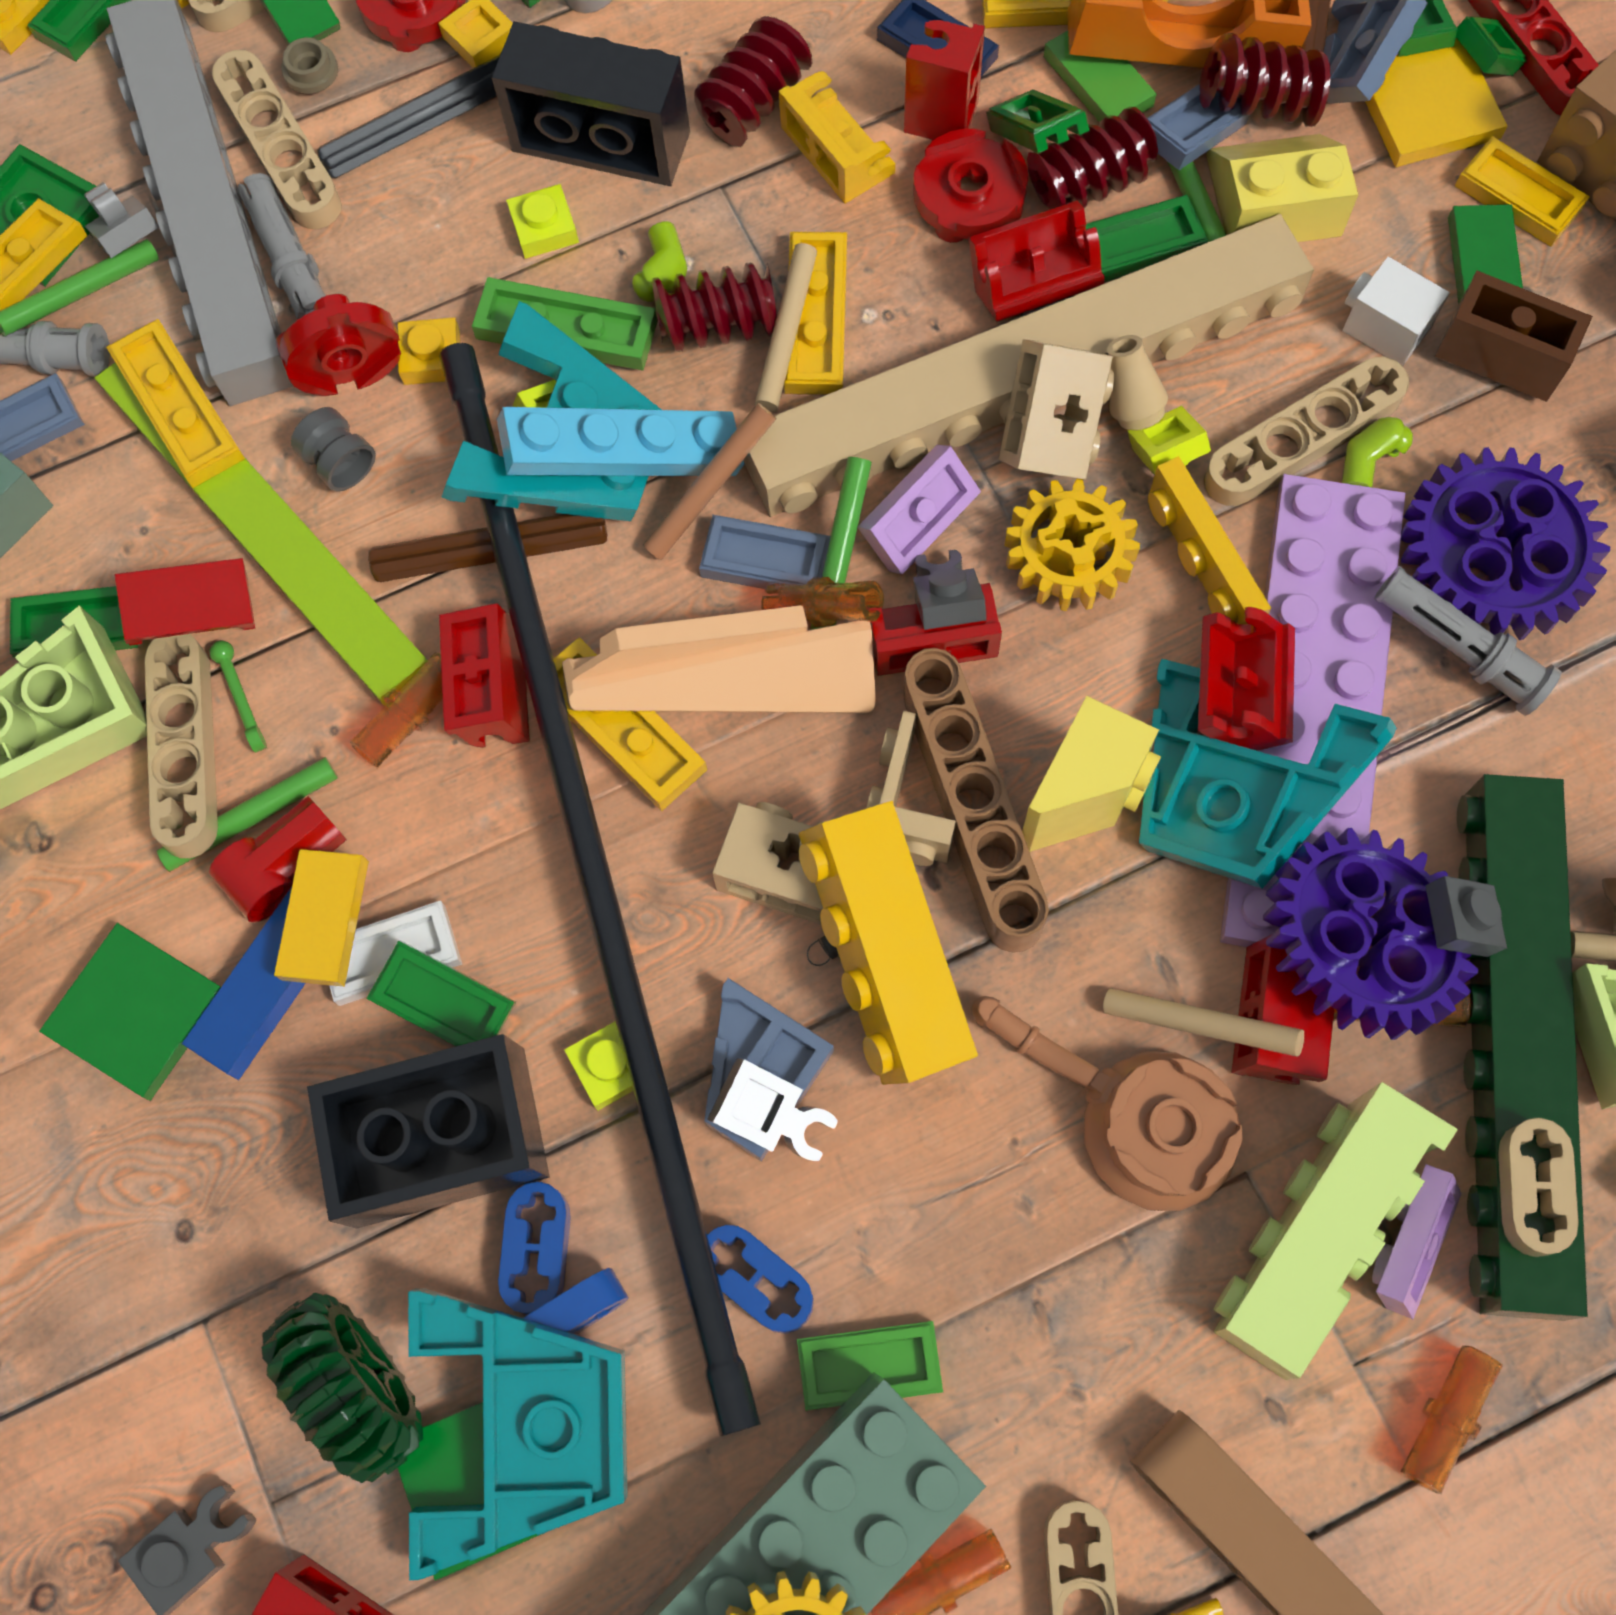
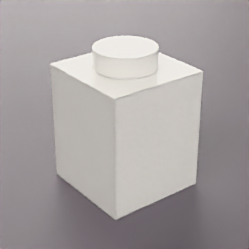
[1342,256,1450,366]

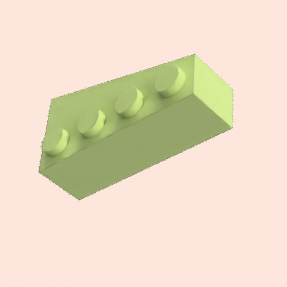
[0,606,147,809]
[1213,1082,1458,1380]

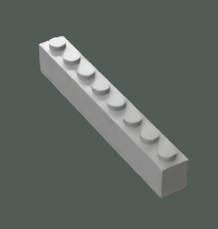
[105,0,294,406]

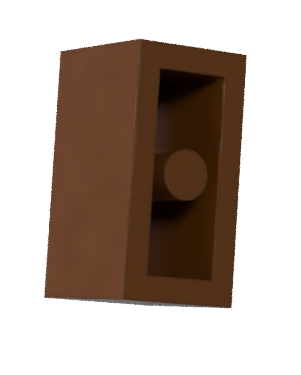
[1434,270,1593,402]

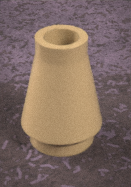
[1106,335,1168,430]

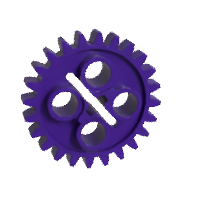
[1401,447,1611,640]
[1263,828,1478,1040]

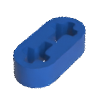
[498,1182,571,1315]
[707,1225,814,1334]
[523,1268,629,1335]

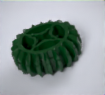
[261,1292,423,1483]

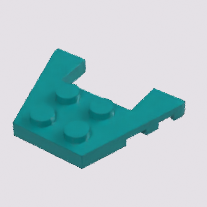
[441,301,662,522]
[1139,659,1397,889]
[408,1288,628,1581]

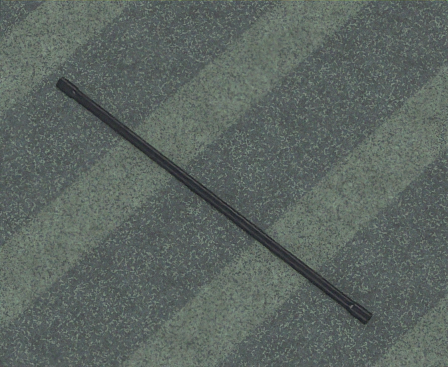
[439,343,761,1437]

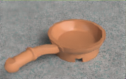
[971,996,1242,1211]

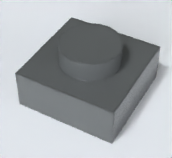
[1425,876,1507,957]

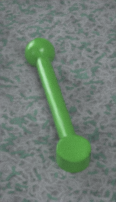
[209,640,267,753]

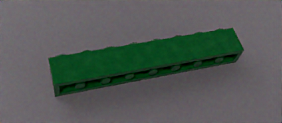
[1457,774,1588,1321]

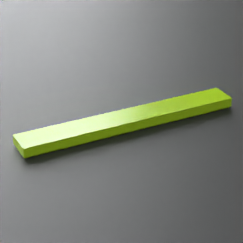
[94,363,432,707]

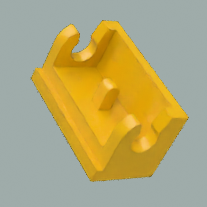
[779,71,896,204]

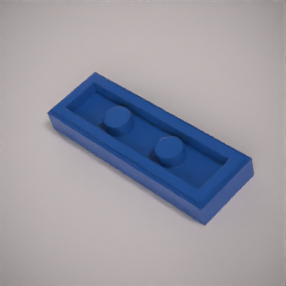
[182,887,306,1080]

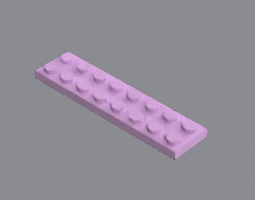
[1220,474,1405,948]

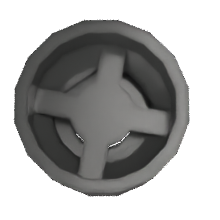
[291,407,376,492]

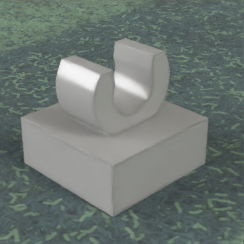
[84,182,159,258]

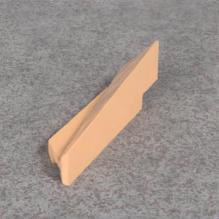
[562,605,876,713]

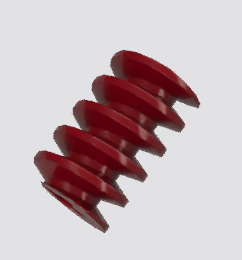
[694,16,812,147]
[1199,33,1331,127]
[1027,106,1158,210]
[652,262,777,352]

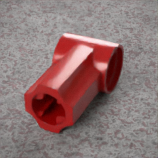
[209,796,347,923]

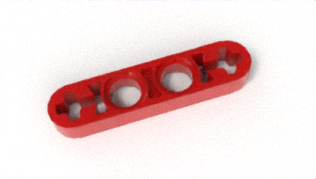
[1468,0,1599,116]

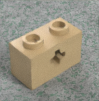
[998,339,1114,480]
[712,802,823,925]

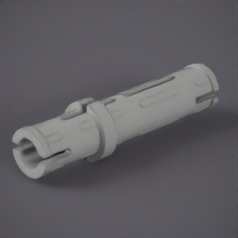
[238,173,326,320]

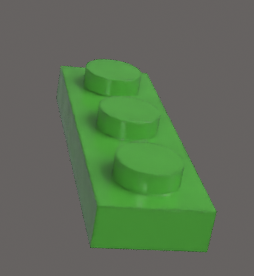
[472,277,658,371]

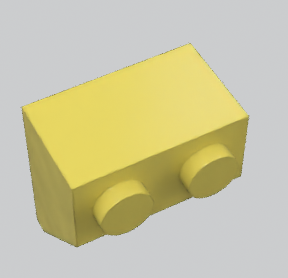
[1206,134,1359,242]
[1022,696,1161,852]

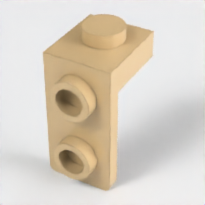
[866,711,956,866]

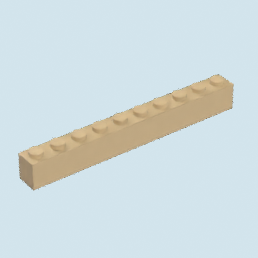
[744,214,1314,517]

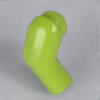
[632,221,687,302]
[1342,417,1413,487]

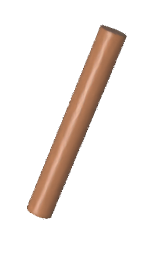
[643,403,776,560]

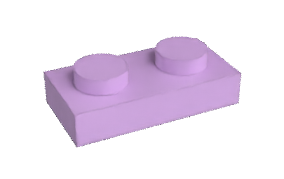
[858,445,981,574]
[1372,1164,1461,1319]

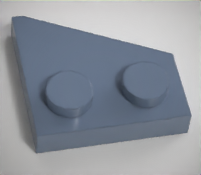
[1324,0,1427,104]
[704,978,834,1162]

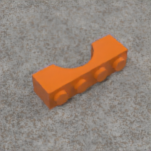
[1067,0,1312,68]

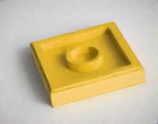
[1365,38,1508,168]

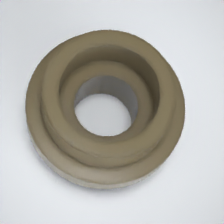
[281,38,338,94]

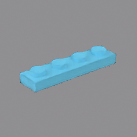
[497,407,744,476]

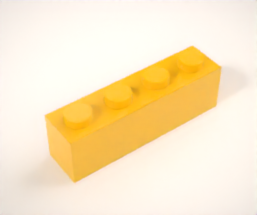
[798,801,978,1085]

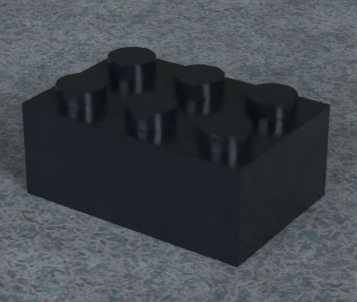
[492,21,690,187]
[307,1034,550,1228]

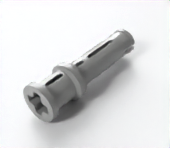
[0,321,110,377]
[1375,566,1562,716]

